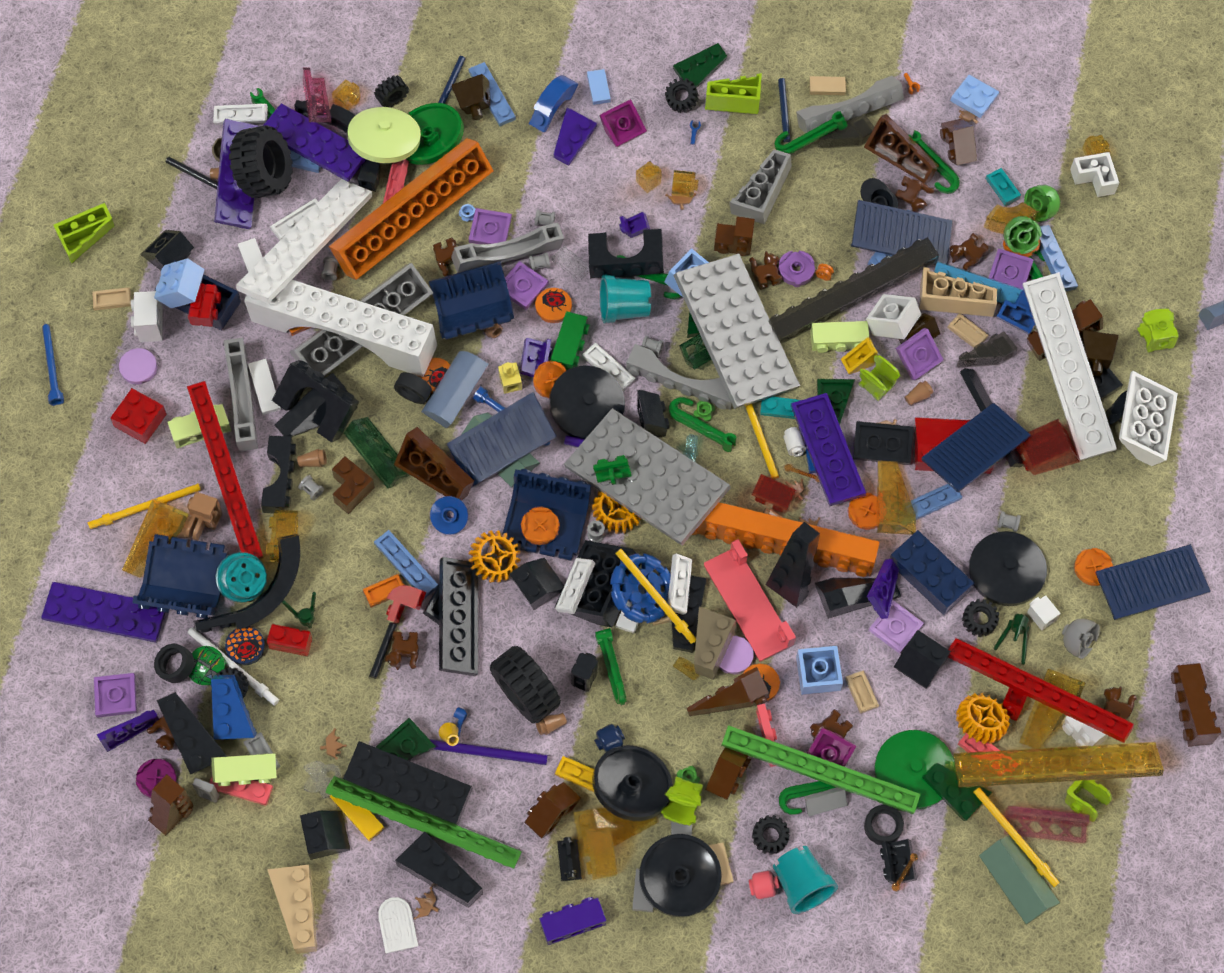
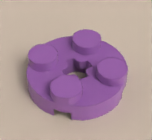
[778,251,815,287]

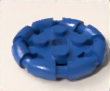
[610,553,671,623]

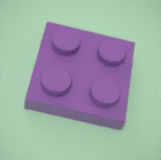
[469,208,512,244]
[989,248,1034,290]
[505,261,549,310]
[895,328,943,380]
[94,673,137,718]

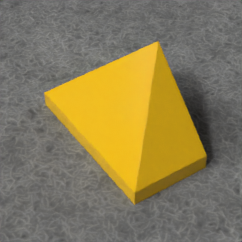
[841,337,878,374]

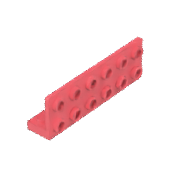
[704,539,796,662]

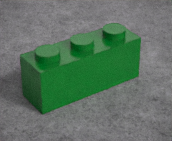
[551,311,590,371]

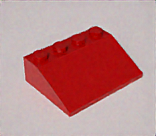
[915,417,994,474]

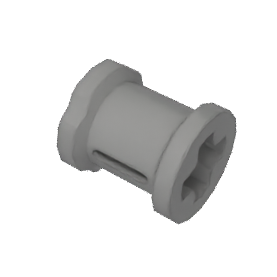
[535,210,555,226]
[529,252,550,271]
[321,257,339,281]
[642,336,664,357]
[298,475,324,501]
[997,511,1021,532]
[587,520,605,543]

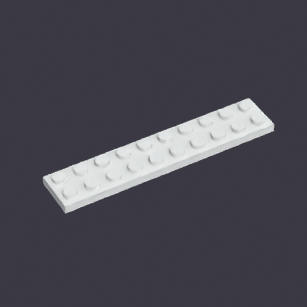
[236,179,372,304]
[1022,272,1117,461]

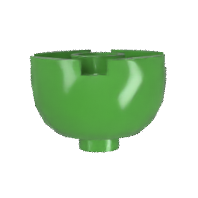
[1024,184,1060,222]
[1003,216,1042,254]

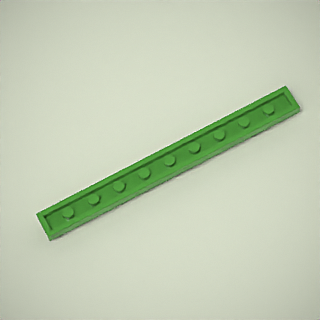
[721,725,920,814]
[326,776,522,869]

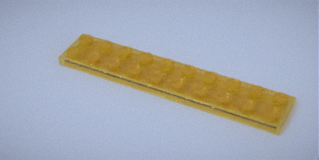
[953,742,1164,787]

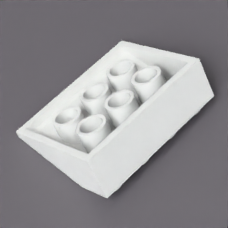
[1119,371,1178,466]

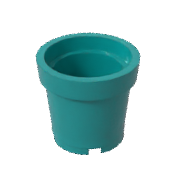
[600,275,651,324]
[216,552,267,603]
[772,846,838,914]

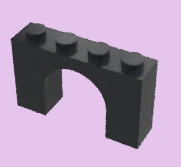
[588,229,664,279]
[271,360,359,443]

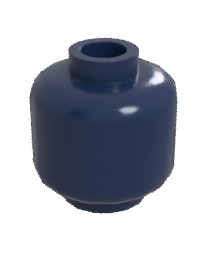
[594,724,625,752]

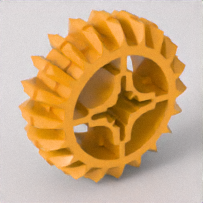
[592,491,641,534]
[468,530,521,583]
[956,693,1010,745]

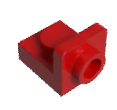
[1002,688,1027,721]

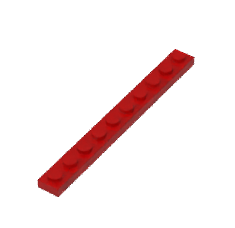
[187,381,264,559]
[948,638,1134,743]

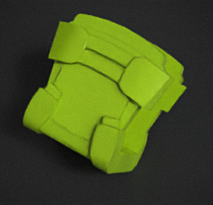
[1137,309,1179,353]
[858,355,900,401]
[1065,772,1112,822]
[661,776,703,826]

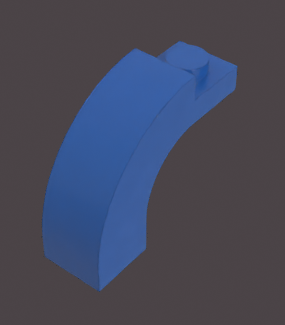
[529,75,579,132]

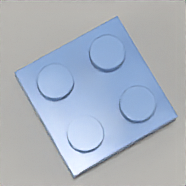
[950,75,999,118]

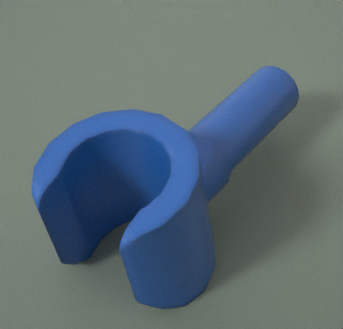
[689,120,701,145]
[453,707,467,737]

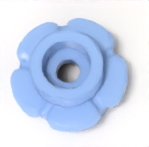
[459,204,475,222]

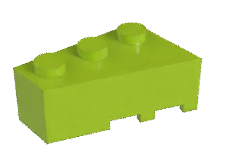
[705,73,762,114]
[53,203,114,263]

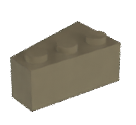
[694,607,736,680]

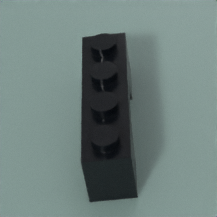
[261,435,297,514]

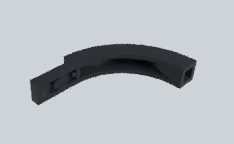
[294,100,381,192]
[193,534,300,633]

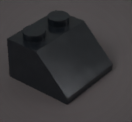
[140,230,194,271]
[637,390,669,438]
[509,557,564,610]
[894,630,951,689]
[300,810,350,860]

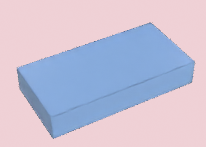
[587,69,611,105]

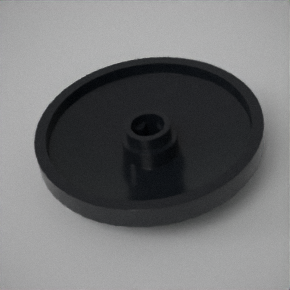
[549,365,625,439]
[969,531,1047,606]
[592,745,673,821]
[639,834,722,917]

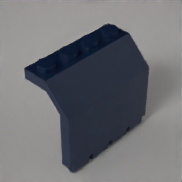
[429,261,515,340]
[502,469,591,561]
[132,534,228,619]

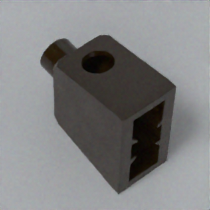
[452,74,490,120]
[1080,330,1119,376]

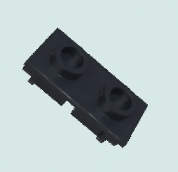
[557,837,582,882]

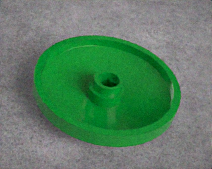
[406,103,464,165]
[874,730,956,809]

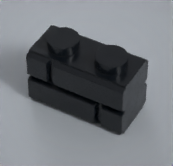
[571,653,598,692]

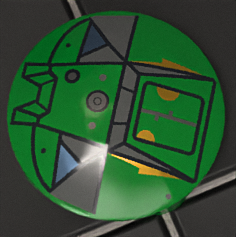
[189,646,226,686]

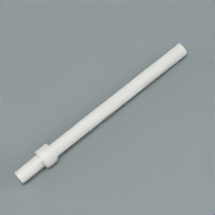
[187,627,279,706]

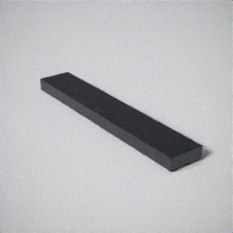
[960,368,1025,468]

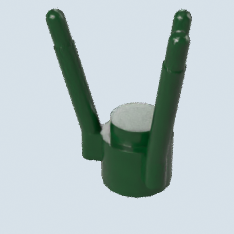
[282,592,316,629]
[994,614,1030,665]

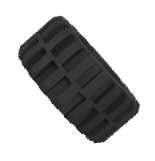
[229,125,293,198]
[490,646,561,723]

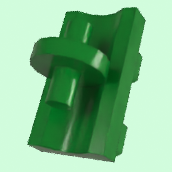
[593,455,632,485]

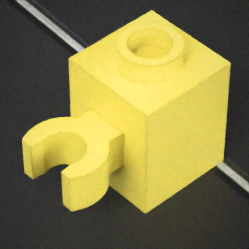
[498,362,522,394]

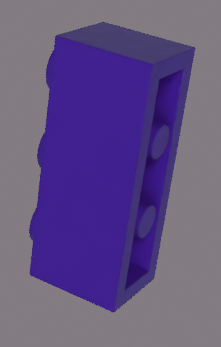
[539,897,606,945]

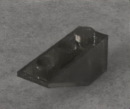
[818,114,874,149]
[957,331,1017,368]

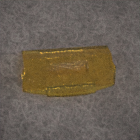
[673,657,699,681]

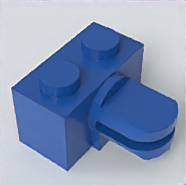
[996,290,1035,335]

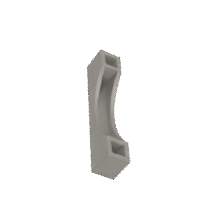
[796,76,904,133]
[451,222,564,273]
[224,338,258,452]
[626,344,732,410]

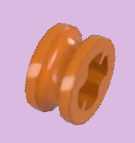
[815,263,834,281]

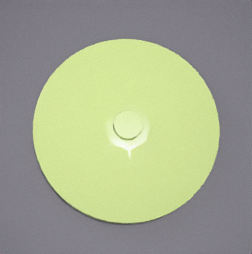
[348,107,421,163]

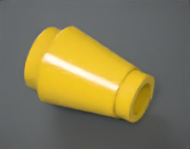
[439,722,459,746]

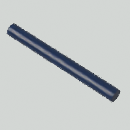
[438,56,465,104]
[778,78,791,142]

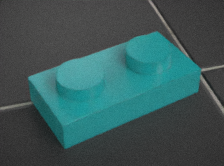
[985,168,1021,206]
[760,397,800,419]

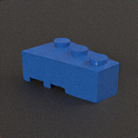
[211,675,257,739]

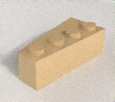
[919,267,997,317]
[267,864,317,954]

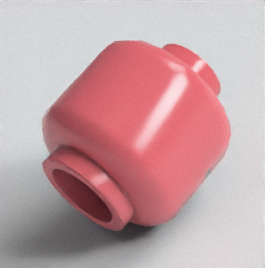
[749,871,780,899]

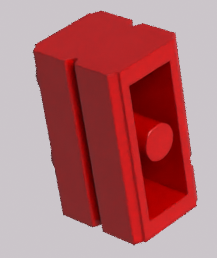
[188,284,221,327]
[267,624,312,657]

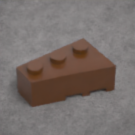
[148,774,194,836]

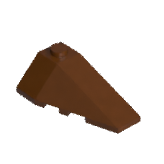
[686,667,769,716]

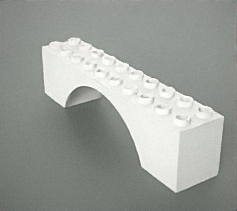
[244,280,437,377]

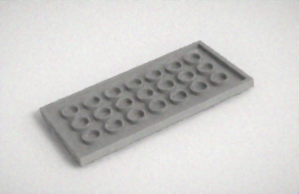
[673,254,800,409]
[564,408,731,546]

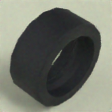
[394,372,432,404]
[154,643,194,683]
[864,804,904,845]

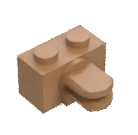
[185,492,223,541]

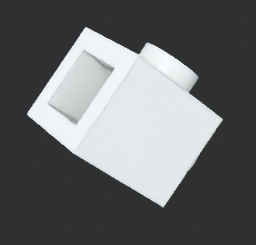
[1027,595,1061,630]

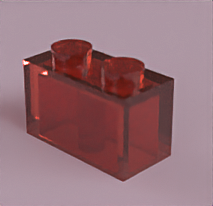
[752,474,797,513]

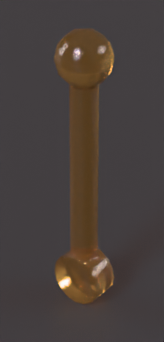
[784,464,820,482]
[892,853,918,892]

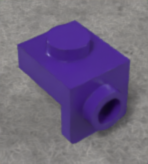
[619,212,650,238]

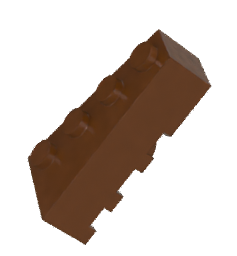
[864,114,939,183]
[1027,299,1103,361]
[394,427,474,501]
[1171,663,1221,747]

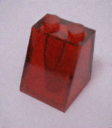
[1017,419,1080,475]

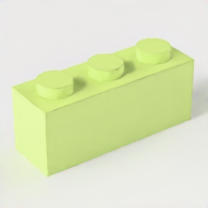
[810,321,869,353]
[168,404,231,448]
[211,753,277,786]

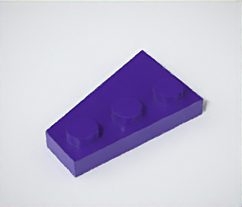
[553,107,597,166]
[867,559,899,619]
[96,709,159,752]

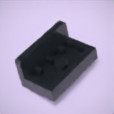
[880,839,917,885]

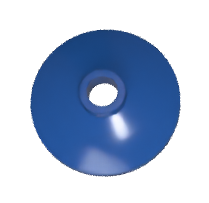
[430,496,468,535]

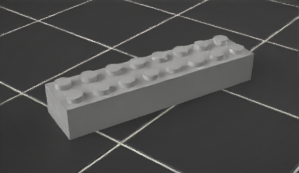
[290,263,433,376]

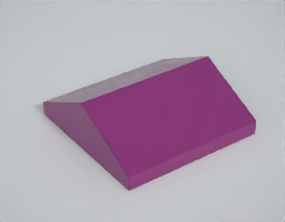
[599,99,647,147]
[807,727,857,767]

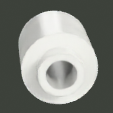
[784,427,807,457]

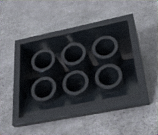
[555,540,641,628]

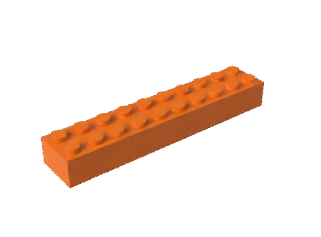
[328,138,494,280]
[692,502,880,577]

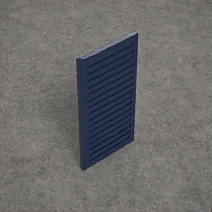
[851,200,953,265]
[447,392,557,488]
[921,403,1031,493]
[1095,544,1211,620]

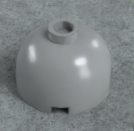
[1062,619,1100,659]

